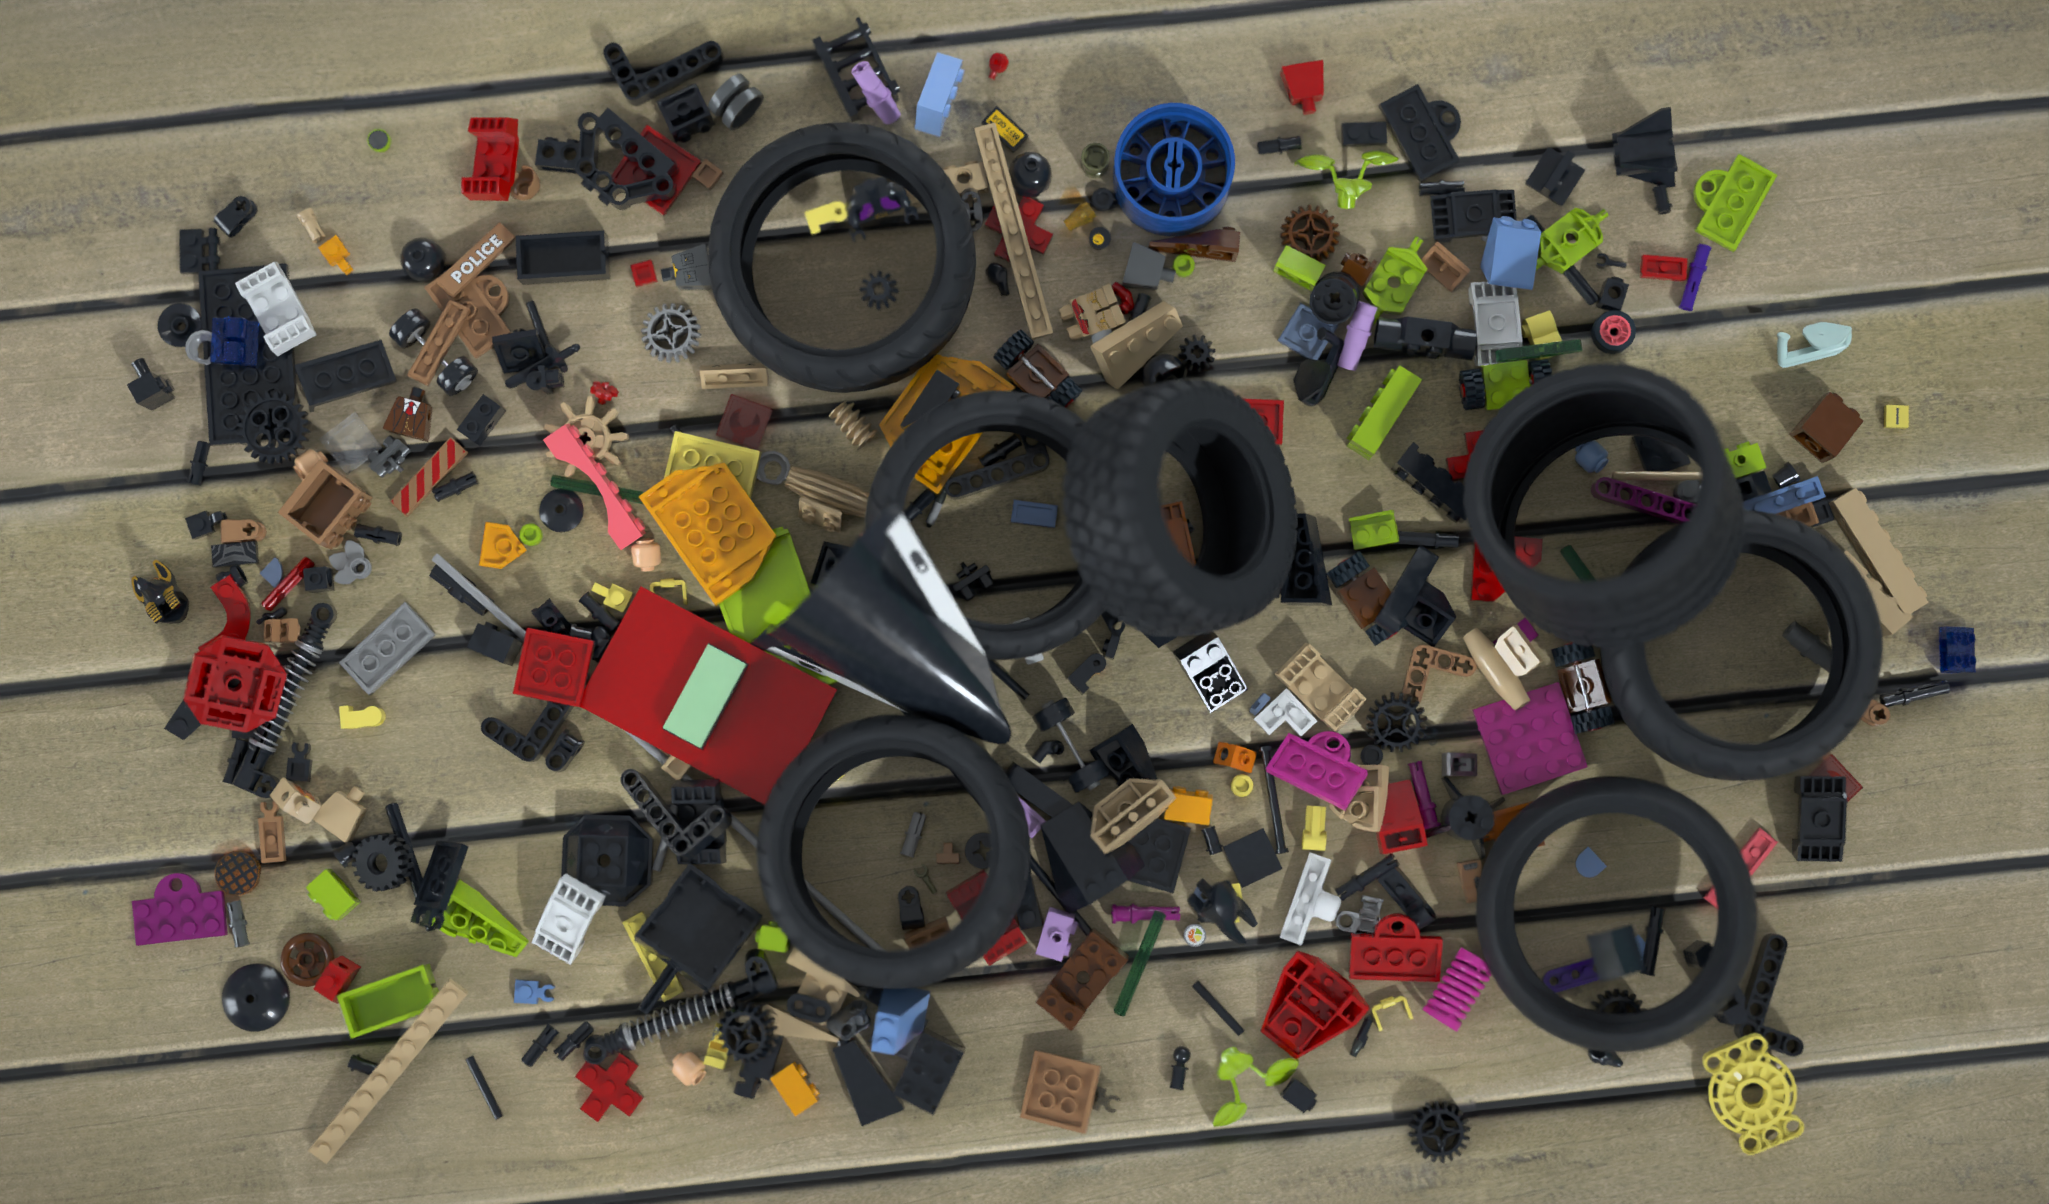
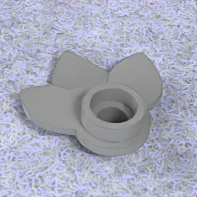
[329,540,372,585]

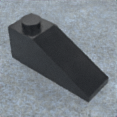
[900,370,961,431]

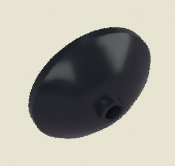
[222,963,290,1032]

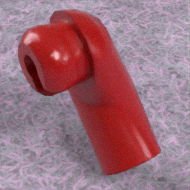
[1111,282,1134,314]

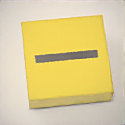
[1884,405,1909,429]

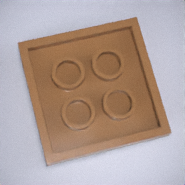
[1020,1050,1101,1134]

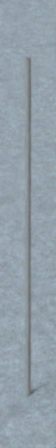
[432,554,885,951]

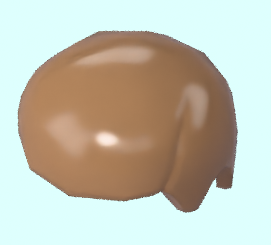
[510,165,541,201]

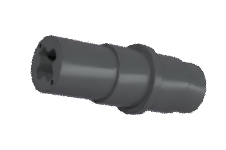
[1782,621,1832,673]

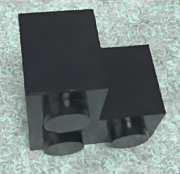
[467,622,523,666]

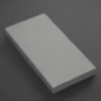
[339,602,436,696]

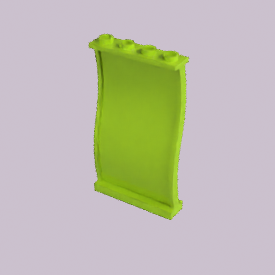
[719,527,838,686]

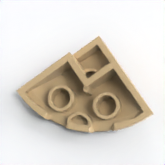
[1329,764,1389,832]

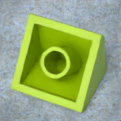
[1273,245,1326,291]

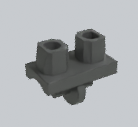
[367,436,411,478]

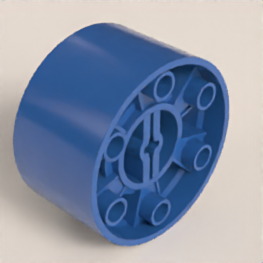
[1113,103,1235,237]

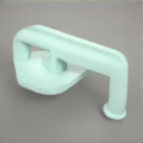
[1777,322,1852,368]

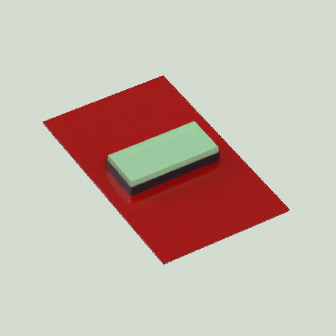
[580,586,837,805]

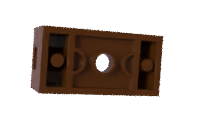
[1036,928,1129,1031]

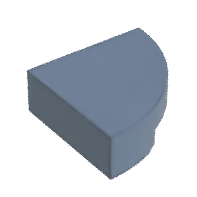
[260,557,283,588]
[1249,693,1271,716]

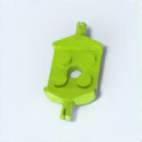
[1536,207,1609,274]
[1363,236,1427,325]

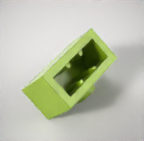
[1724,441,1767,479]
[305,869,361,921]
[755,921,791,952]

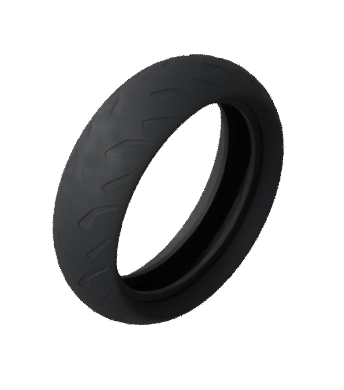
[1476,776,1757,1052]

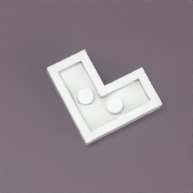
[1254,688,1317,737]

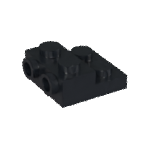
[656,83,716,143]

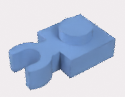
[514,980,555,1004]

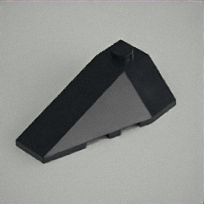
[1089,723,1168,811]

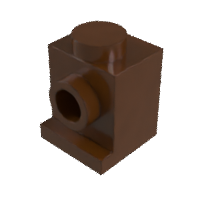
[1340,252,1377,286]

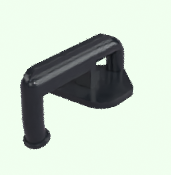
[1293,327,1344,407]

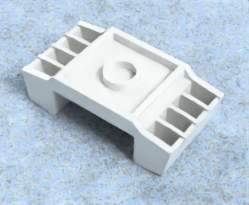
[235,262,317,356]
[1468,282,1523,366]
[532,874,605,965]

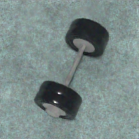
[389,308,478,396]
[1032,698,1110,793]

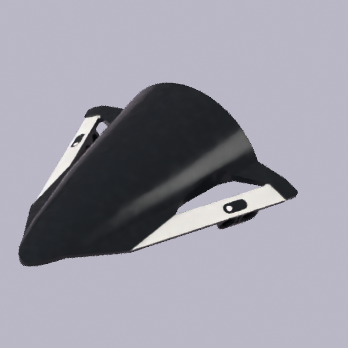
[750,502,1012,744]

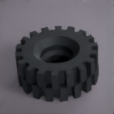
[352,833,414,892]

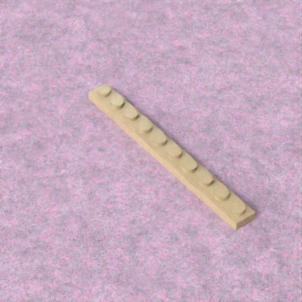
[974,123,1053,340]
[308,978,468,1164]

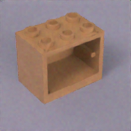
[277,459,373,550]

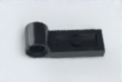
[1377,866,1437,931]

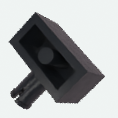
[127,358,175,411]

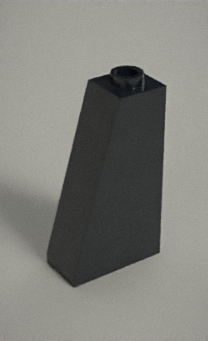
[833,1039,905,1127]

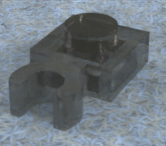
[1092,1085,1121,1113]

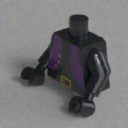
[845,176,918,242]

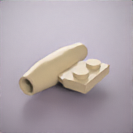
[1463,625,1544,711]

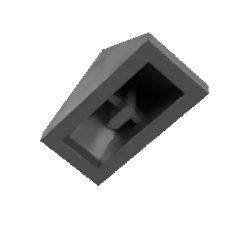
[1442,753,1477,776]

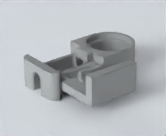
[1335,895,1383,933]

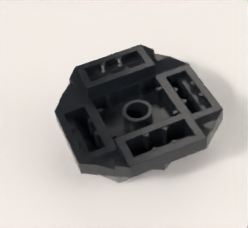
[561,815,654,907]

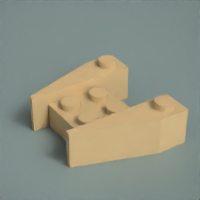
[763,946,862,1042]

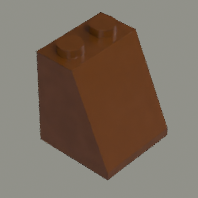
[1789,392,1863,463]

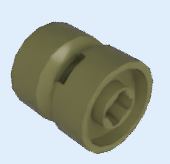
[1081,143,1110,179]

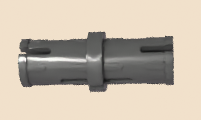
[226,900,250,948]

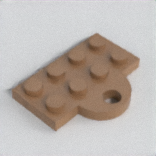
[424,273,512,359]

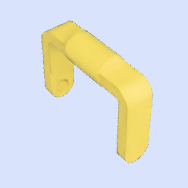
[650,578,688,605]
[1371,996,1413,1032]

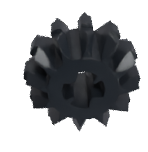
[860,270,899,310]
[1178,334,1216,373]

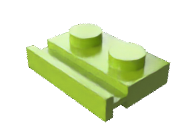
[1349,510,1400,550]

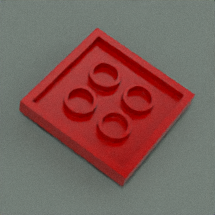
[611,125,702,216]
[512,628,594,707]

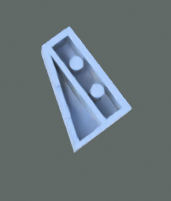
[915,52,965,137]

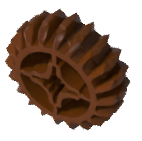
[1280,205,1340,262]

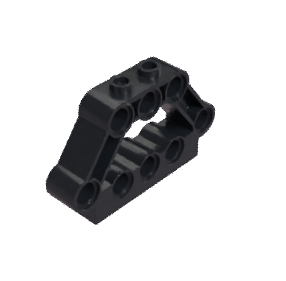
[574,108,678,210]

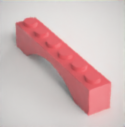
[543,423,646,550]

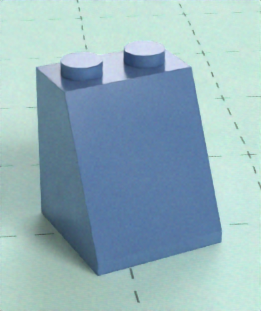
[1480,216,1541,290]
[871,987,930,1055]

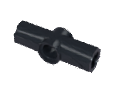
[429,564,495,616]

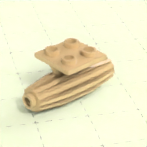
[785,466,869,533]

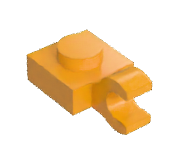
[318,235,354,275]

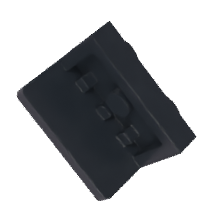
[1525,147,1585,206]

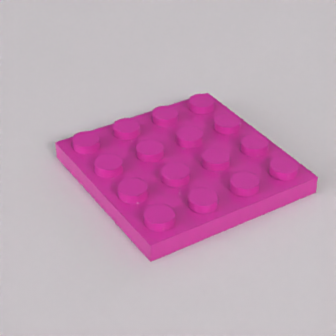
[1472,682,1588,795]

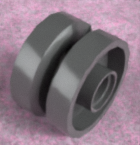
[708,74,764,131]

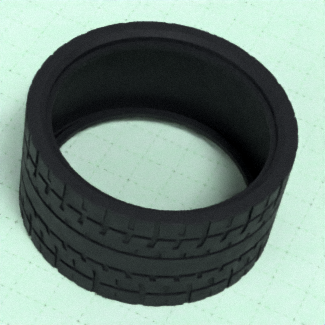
[1464,363,1745,647]

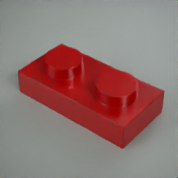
[1640,254,1688,282]

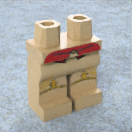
[1059,283,1126,341]

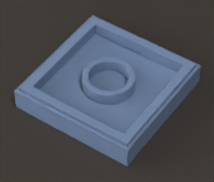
[1277,303,1338,360]

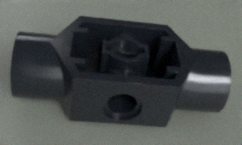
[1373,316,1477,361]

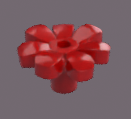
[590,381,619,405]

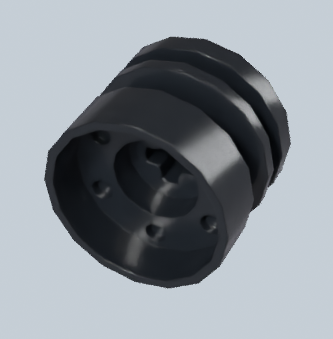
[1310,271,1360,325]

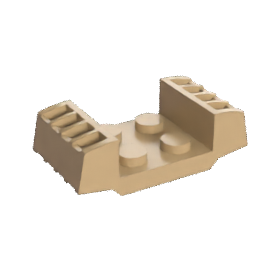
[1275,642,1367,733]

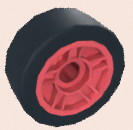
[1591,310,1636,354]

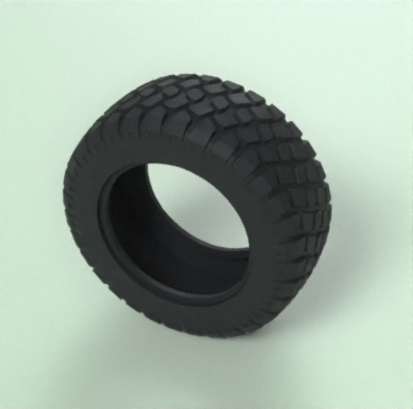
[1062,379,1297,637]

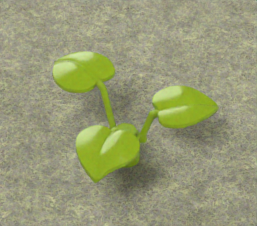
[1294,151,1399,209]
[1213,1047,1299,1127]

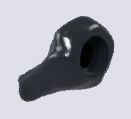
[985,262,1010,296]
[591,626,611,663]
[1588,1049,1623,1067]

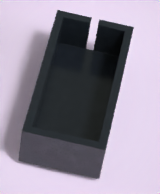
[516,230,610,285]

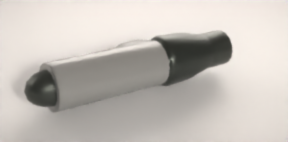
[926,487,947,528]

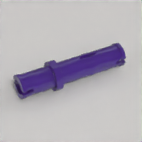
[1679,244,1711,311]

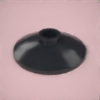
[157,303,202,347]
[539,488,584,533]

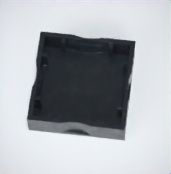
[634,863,763,993]

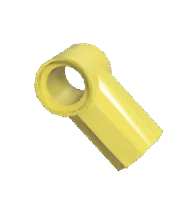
[1302,806,1327,851]

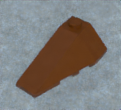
[1149,227,1240,262]

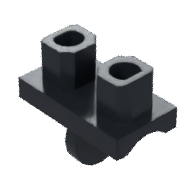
[526,365,565,395]
[953,562,994,601]
[531,598,572,635]

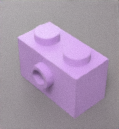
[1036,907,1078,962]

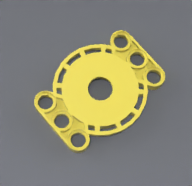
[1702,1033,1804,1155]

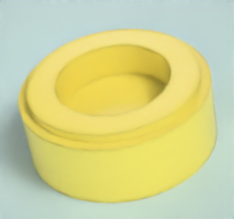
[1230,774,1253,797]

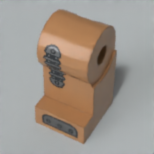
[1457,859,1482,904]

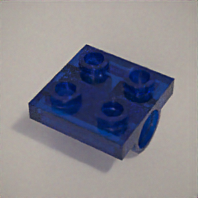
[210,317,259,367]
[1939,626,1976,673]

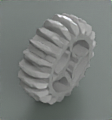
[641,303,701,363]

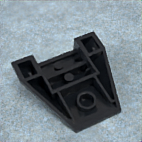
[1040,801,1146,914]

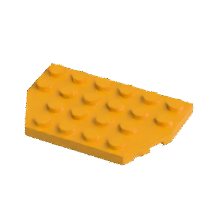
[879,354,1015,494]
[639,463,777,606]

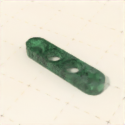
[1495,339,1583,363]

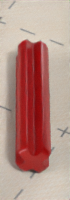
[261,557,315,611]

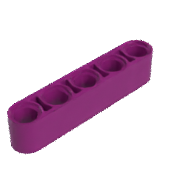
[1591,477,1696,524]

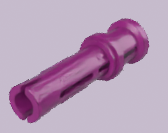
[1408,761,1441,830]
[1111,904,1180,924]

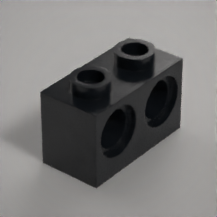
[535,137,583,174]

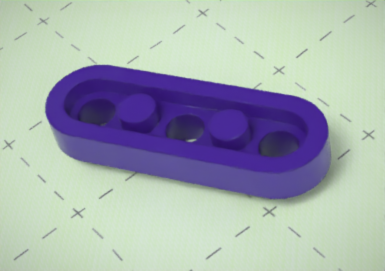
[1542,957,1599,993]

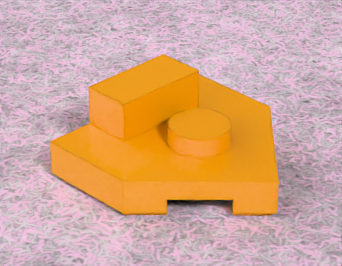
[479,522,527,569]

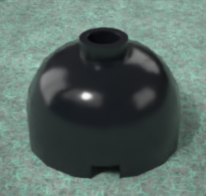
[1008,152,1052,197]
[400,237,446,283]
[1142,354,1187,387]

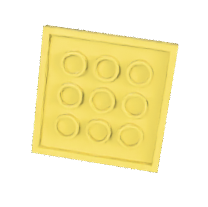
[664,431,762,499]

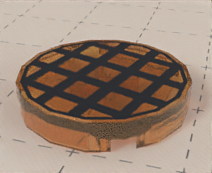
[215,851,261,895]

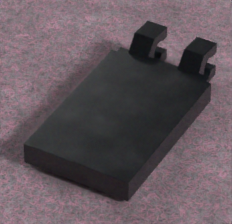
[410,841,469,930]

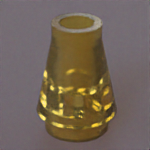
[1063,202,1097,232]

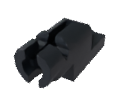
[733,1035,785,1099]

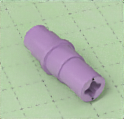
[851,61,900,124]
[1337,301,1377,371]

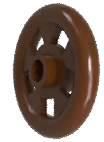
[280,933,334,987]

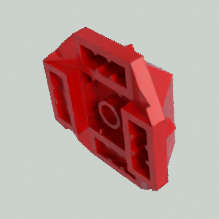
[183,635,287,733]

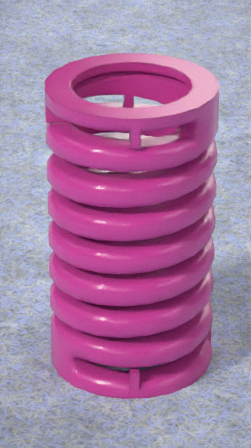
[1422,947,1492,1032]

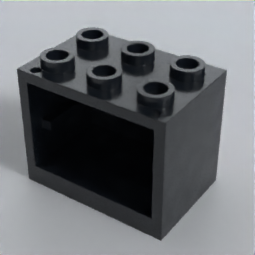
[892,1028,966,1115]

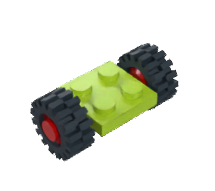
[1459,359,1552,410]

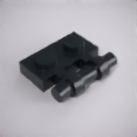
[179,228,220,275]

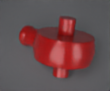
[988,52,1009,80]

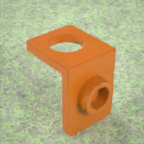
[1213,742,1257,773]

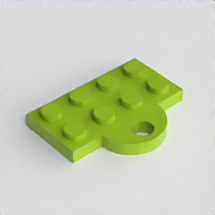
[1693,154,1777,252]

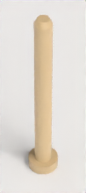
[1612,471,1701,481]

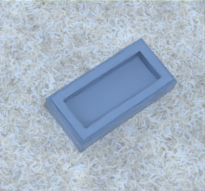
[1011,500,1058,528]

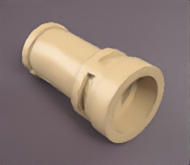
[297,208,326,243]

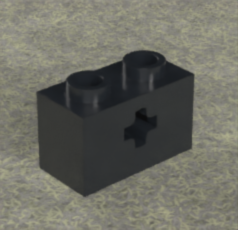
[457,394,506,446]

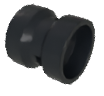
[216,564,248,587]

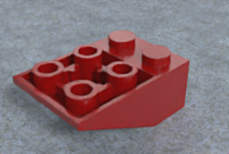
[1375,779,1428,855]

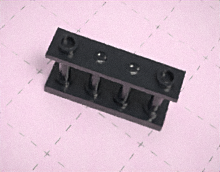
[812,17,900,122]

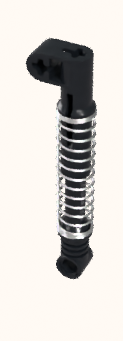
[232,603,337,798]
[583,948,779,1065]

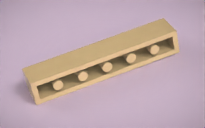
[1829,488,1929,614]

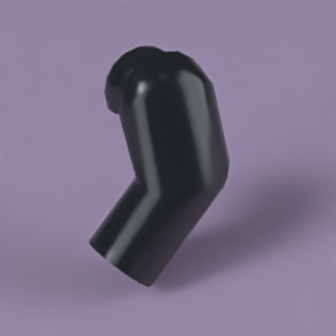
[1032,740,1065,764]

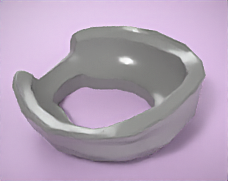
[185,330,222,365]
[756,451,790,485]

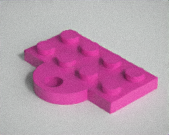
[1266,731,1368,810]

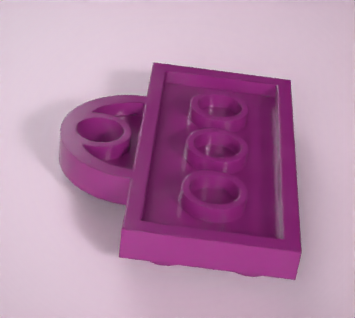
[132,873,228,946]

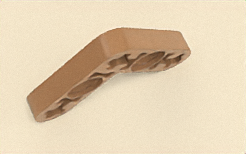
[1401,645,1477,704]

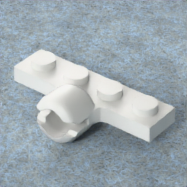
[1280,852,1341,945]

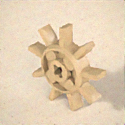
[544,396,629,478]

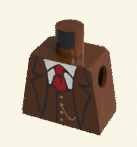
[383,387,433,442]

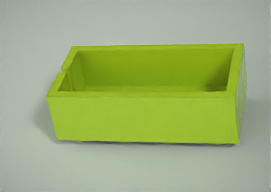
[1346,365,1422,461]
[337,963,439,1039]

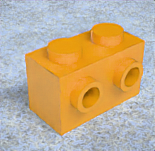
[1164,786,1213,825]
[770,1061,820,1117]

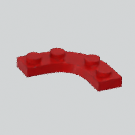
[198,574,251,650]

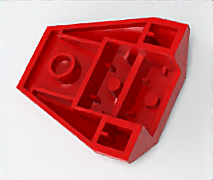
[1260,950,1370,1059]

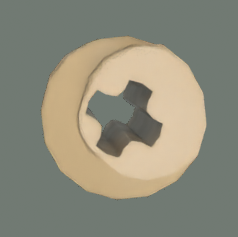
[829,401,877,450]

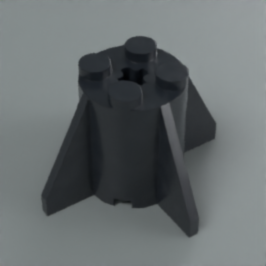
[1612,107,1678,188]
[1425,776,1505,860]

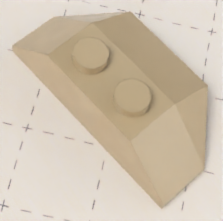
[1090,779,1176,854]

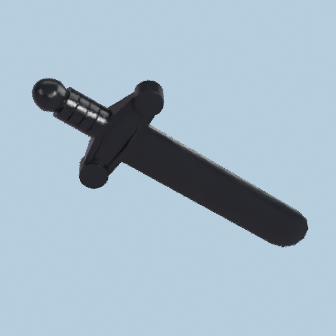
[505,344,580,389]

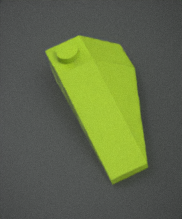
[432,879,529,957]

